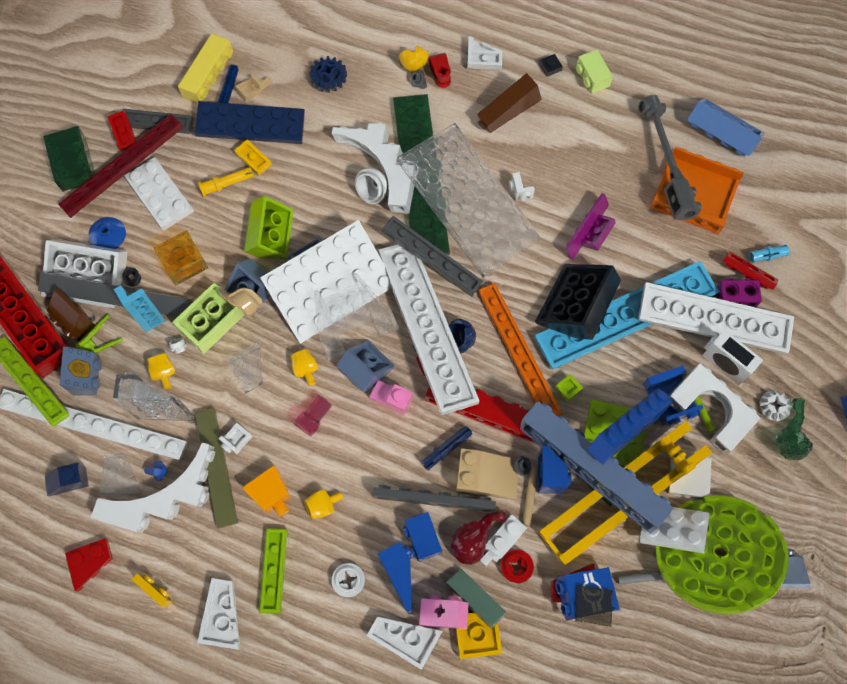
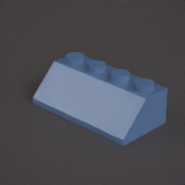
[687,98,765,157]

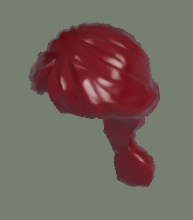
[450,509,506,565]

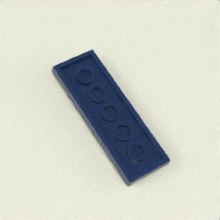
[195,101,305,144]

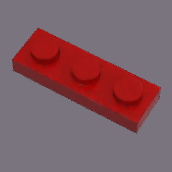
[723,251,779,290]

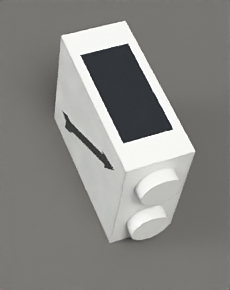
[702,330,763,385]

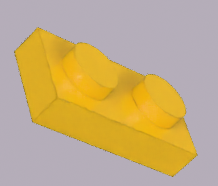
[234,139,272,176]
[131,573,173,608]

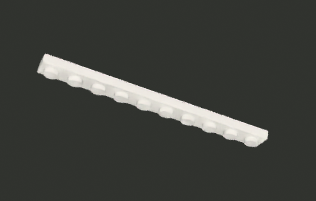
[0,389,188,461]

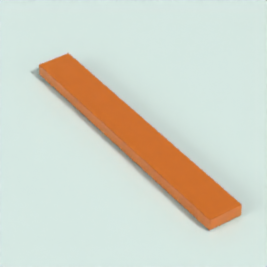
[478,283,563,416]

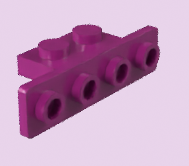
[565,193,616,259]

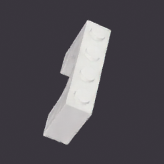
[668,363,760,455]

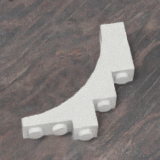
[332,123,417,214]
[91,443,215,533]

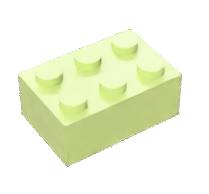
[172,283,245,354]

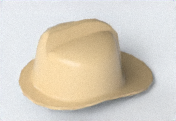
[219,288,262,320]

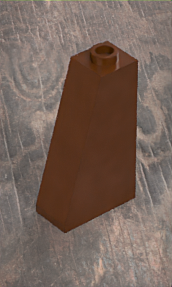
[477,73,542,133]

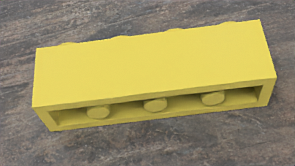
[178,33,233,103]

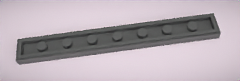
[38,272,193,317]

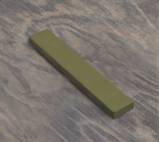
[195,408,238,529]

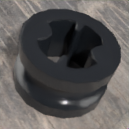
[122,268,141,287]

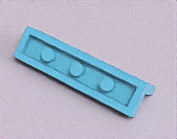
[114,285,165,332]

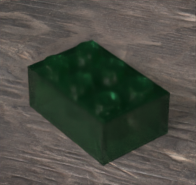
[43,126,95,192]

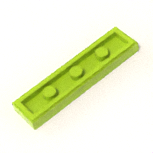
[259,528,288,614]

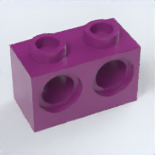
[717,278,762,308]

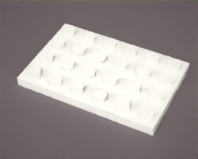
[260,220,391,343]

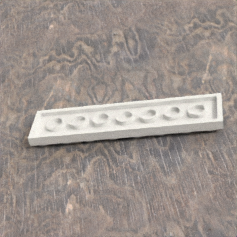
[638,282,794,354]

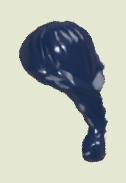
[413,318,476,354]

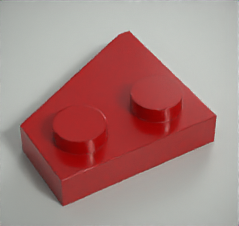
[65,538,113,592]

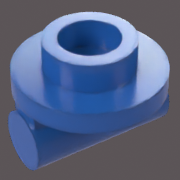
[144,461,167,481]

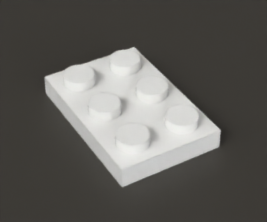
[640,507,709,554]

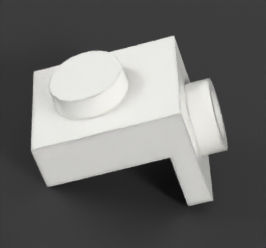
[509,172,535,201]
[219,423,253,455]

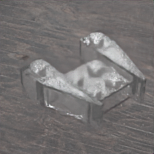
[314,272,399,361]

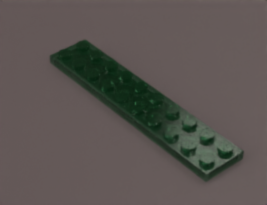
[393,94,450,255]

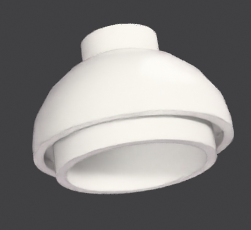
[355,168,388,204]

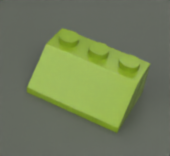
[244,196,294,260]

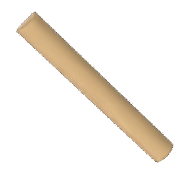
[522,465,539,527]

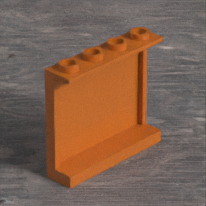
[650,147,744,234]

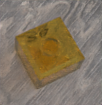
[153,230,208,286]

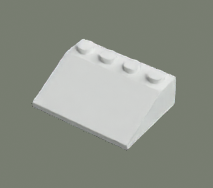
[41,239,128,308]

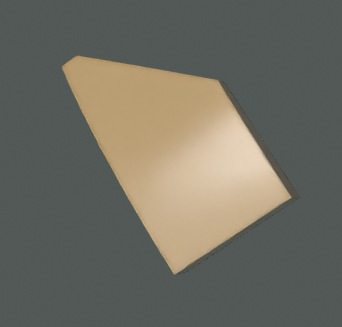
[235,74,272,102]

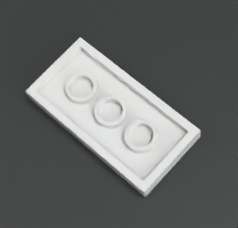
[124,157,194,231]

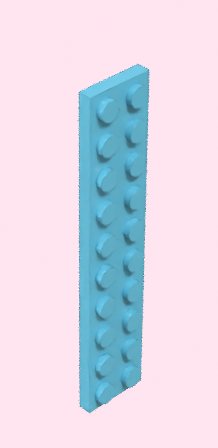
[534,261,720,370]

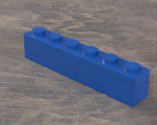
[587,388,673,465]

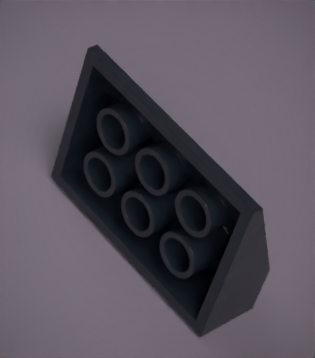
[535,264,621,340]

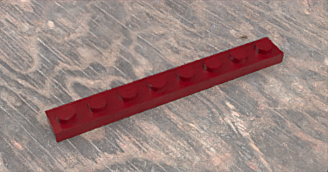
[58,114,183,218]

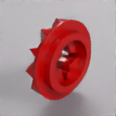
[501,549,534,584]

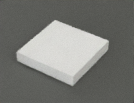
[668,455,712,498]

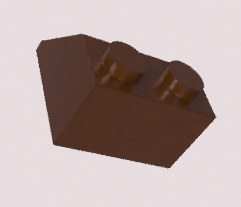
[47,288,96,341]

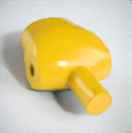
[290,349,319,386]
[147,353,176,390]
[304,489,343,520]

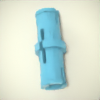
[749,244,790,263]

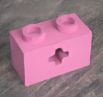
[419,595,469,629]

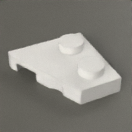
[467,36,502,69]

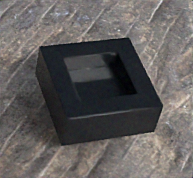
[539,54,563,77]

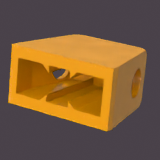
[242,465,290,517]

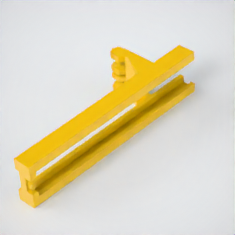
[538,421,712,566]

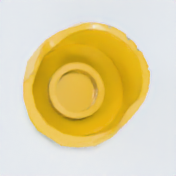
[399,46,429,72]

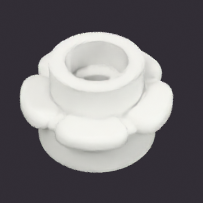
[169,337,188,354]

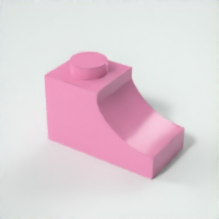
[369,380,413,415]

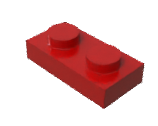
[107,110,137,151]

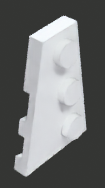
[197,578,240,650]
[367,617,443,670]

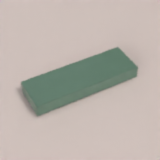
[446,569,506,629]

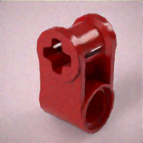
[428,53,451,88]

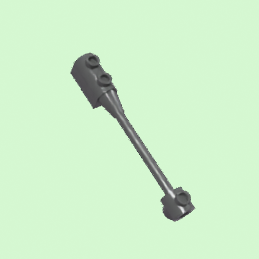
[638,95,702,220]

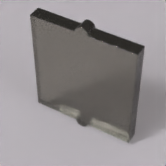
[574,585,614,627]

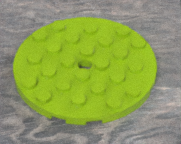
[656,495,789,615]

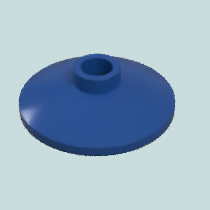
[89,217,126,249]

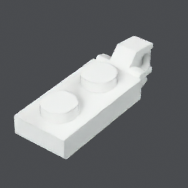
[479,515,527,567]

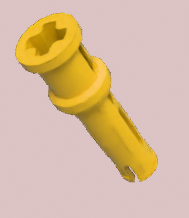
[198,167,254,197]

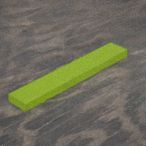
[0,336,70,427]

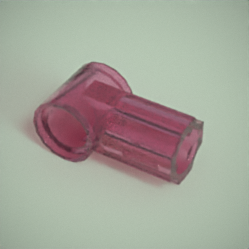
[294,395,332,436]

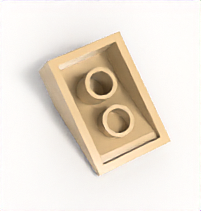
[456,448,518,500]

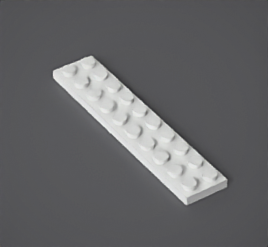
[378,244,479,415]

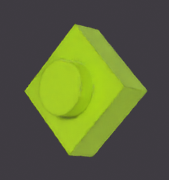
[555,374,583,402]

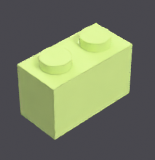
[576,50,613,94]

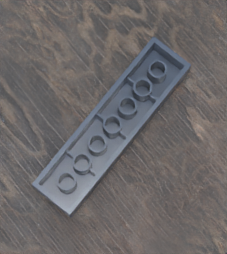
[520,401,674,534]

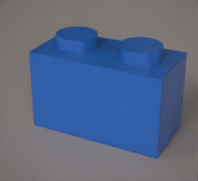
[403,512,442,562]

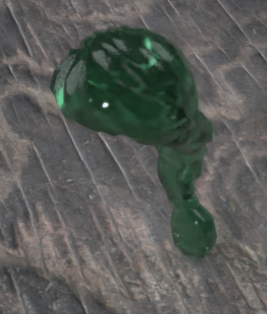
[774,398,813,461]

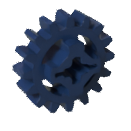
[309,56,347,93]

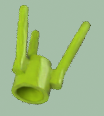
[75,314,123,354]

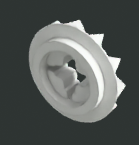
[759,390,792,421]
[332,563,365,597]

